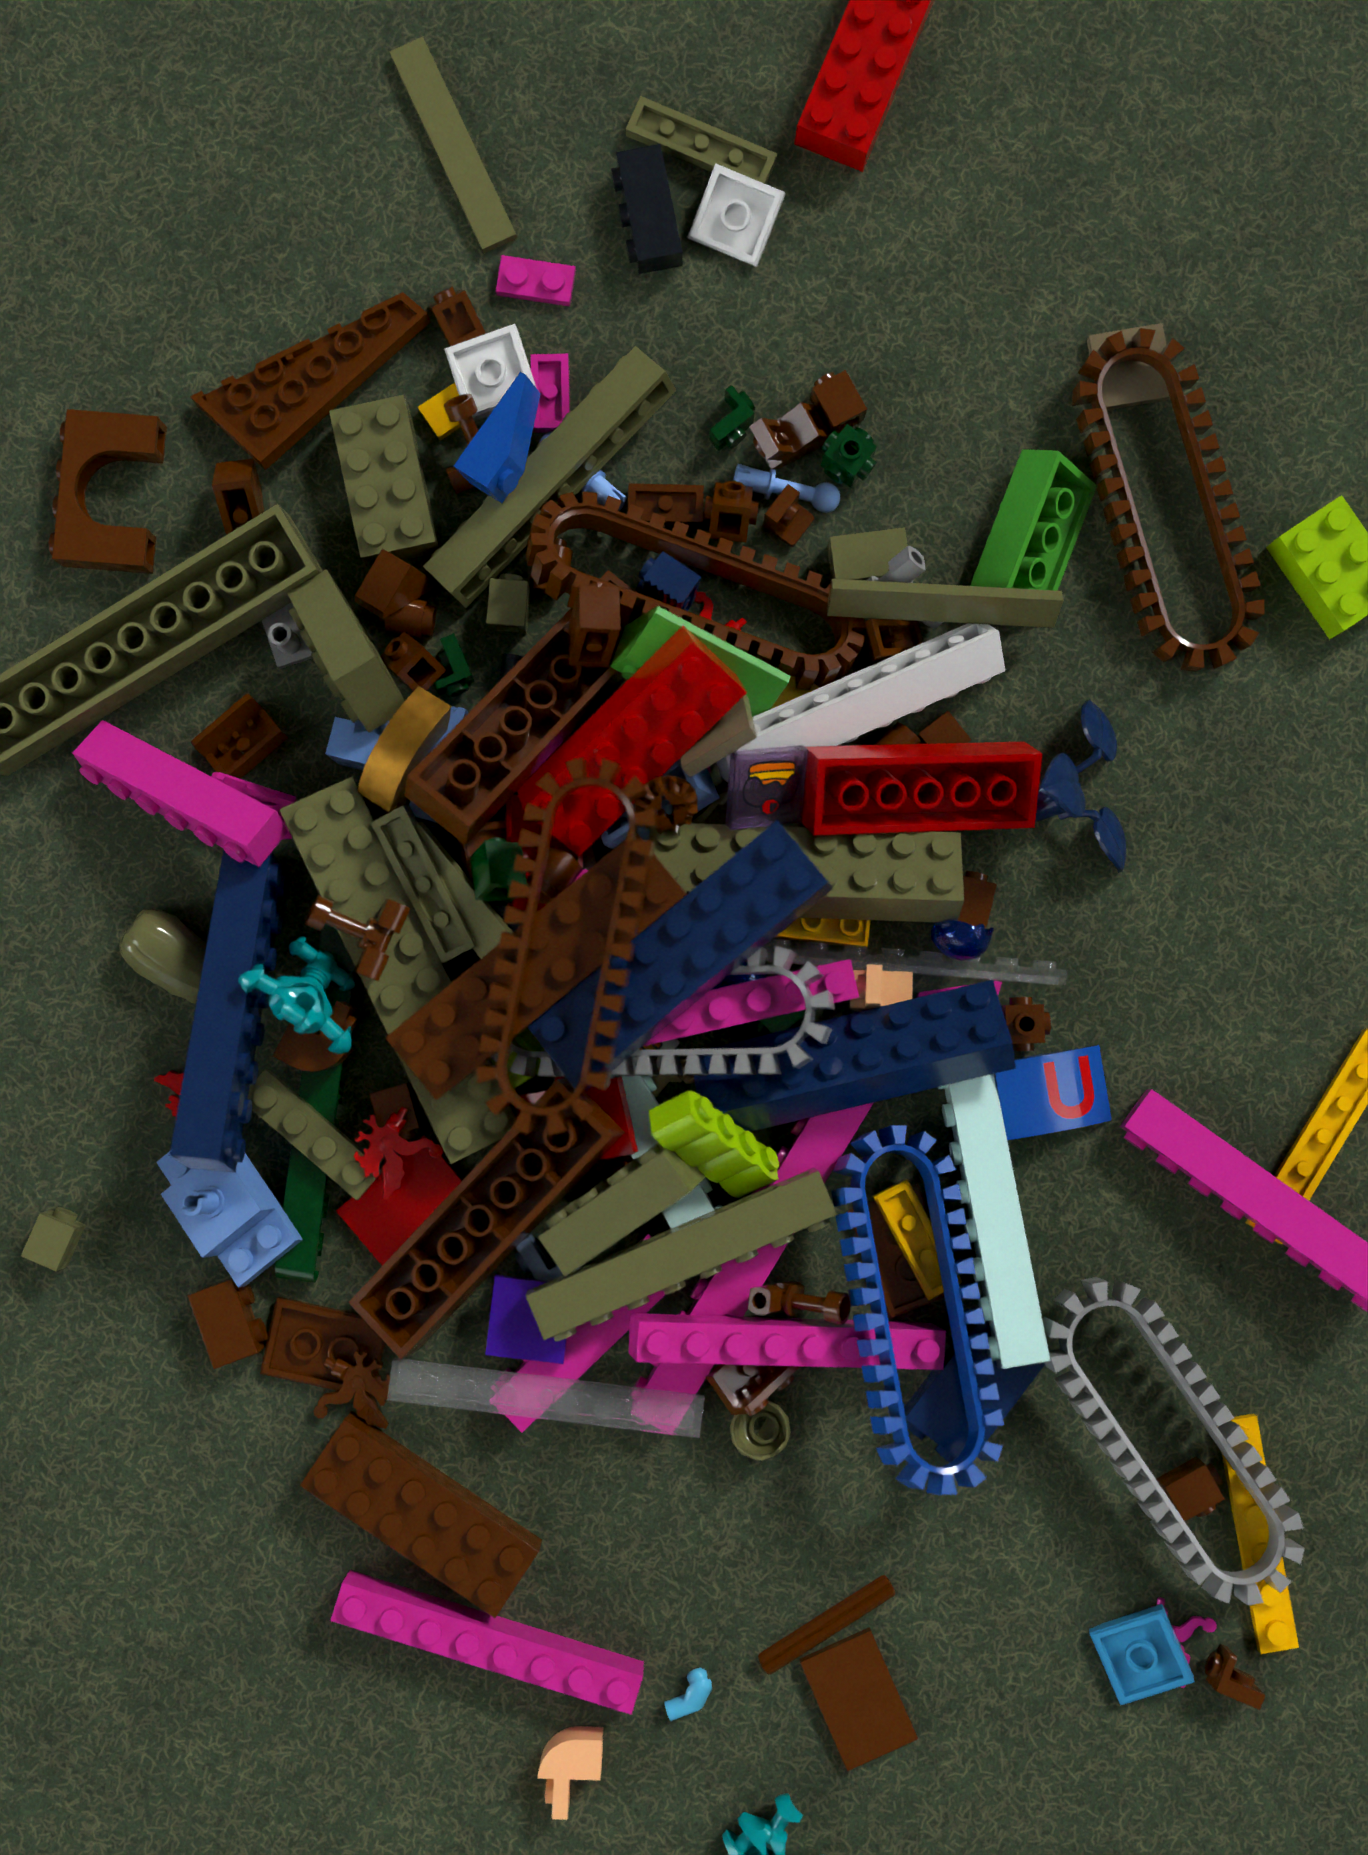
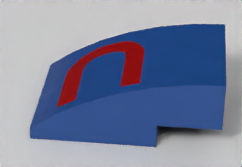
[994,1045,1112,1140]

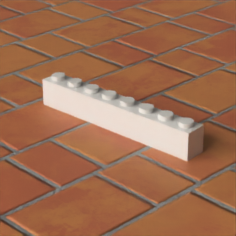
[716,623,1005,791]

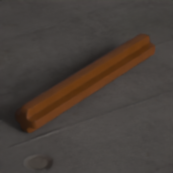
[758,1575,896,1675]

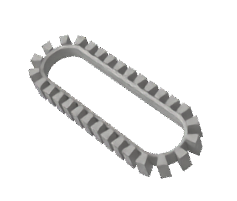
[491,946,835,1077]
[1043,1277,1305,1606]

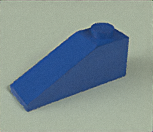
[454,372,541,503]

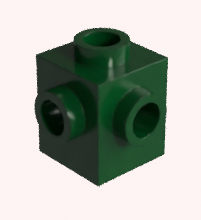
[821,424,877,488]

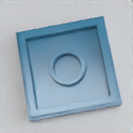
[1089,1604,1194,1706]

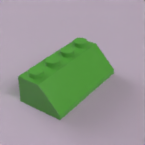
[970,449,1097,591]
[610,606,791,717]

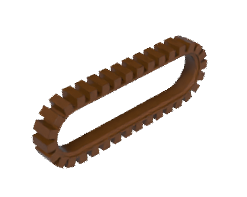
[526,491,865,690]

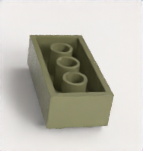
[329,395,440,568]
[287,569,405,732]
[538,1143,705,1276]

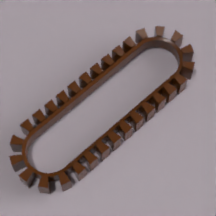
[1072,328,1265,672]
[476,758,658,1135]

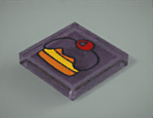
[726,745,808,830]

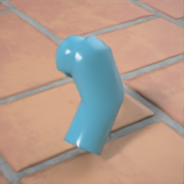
[664,1668,712,1721]

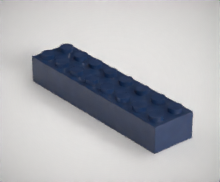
[527,820,833,1091]
[170,849,289,1173]
[694,980,1016,1132]

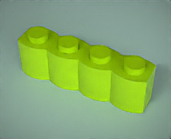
[649,1091,779,1198]

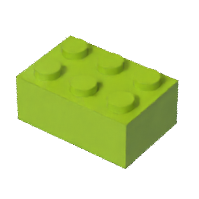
[1266,495,1368,640]

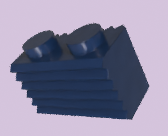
[635,551,701,611]

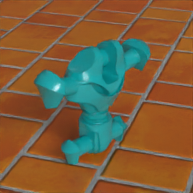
[238,936,355,1054]
[722,1793,824,1855]

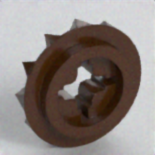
[635,776,698,835]

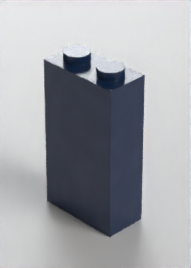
[904,1321,1045,1463]

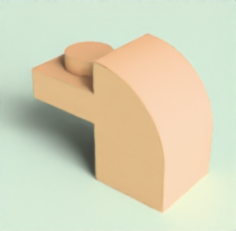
[850,964,913,1012]
[538,1726,603,1820]

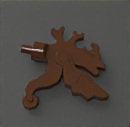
[314,1350,394,1429]

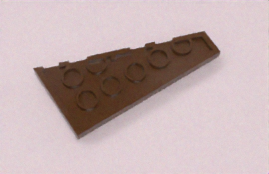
[190,292,431,470]

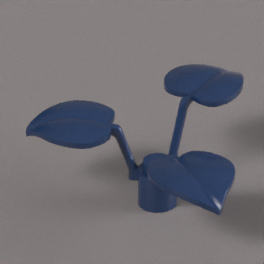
[1035,699,1126,873]

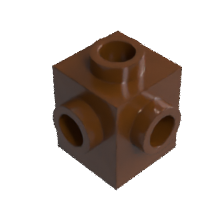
[703,481,759,543]
[1001,997,1051,1051]

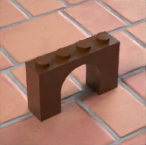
[49,409,167,574]

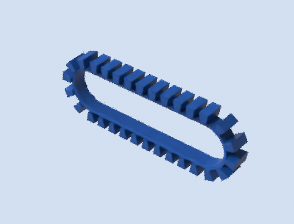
[831,1125,1004,1495]

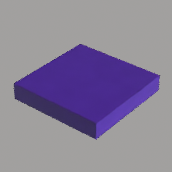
[485,1275,567,1364]

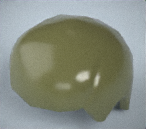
[730,1400,791,1461]

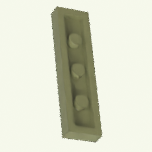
[626,96,777,184]
[371,804,477,963]
[248,1069,382,1200]

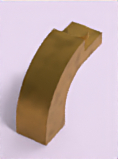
[357,686,452,817]

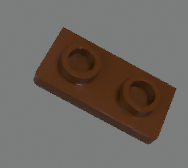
[191,694,288,779]
[706,1364,801,1416]

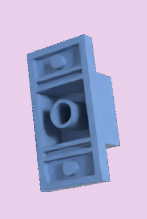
[157,1151,303,1287]

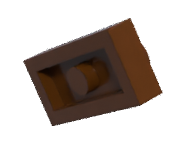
[628,483,704,526]

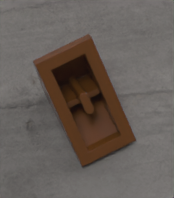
[355,549,435,619]
[862,619,924,666]

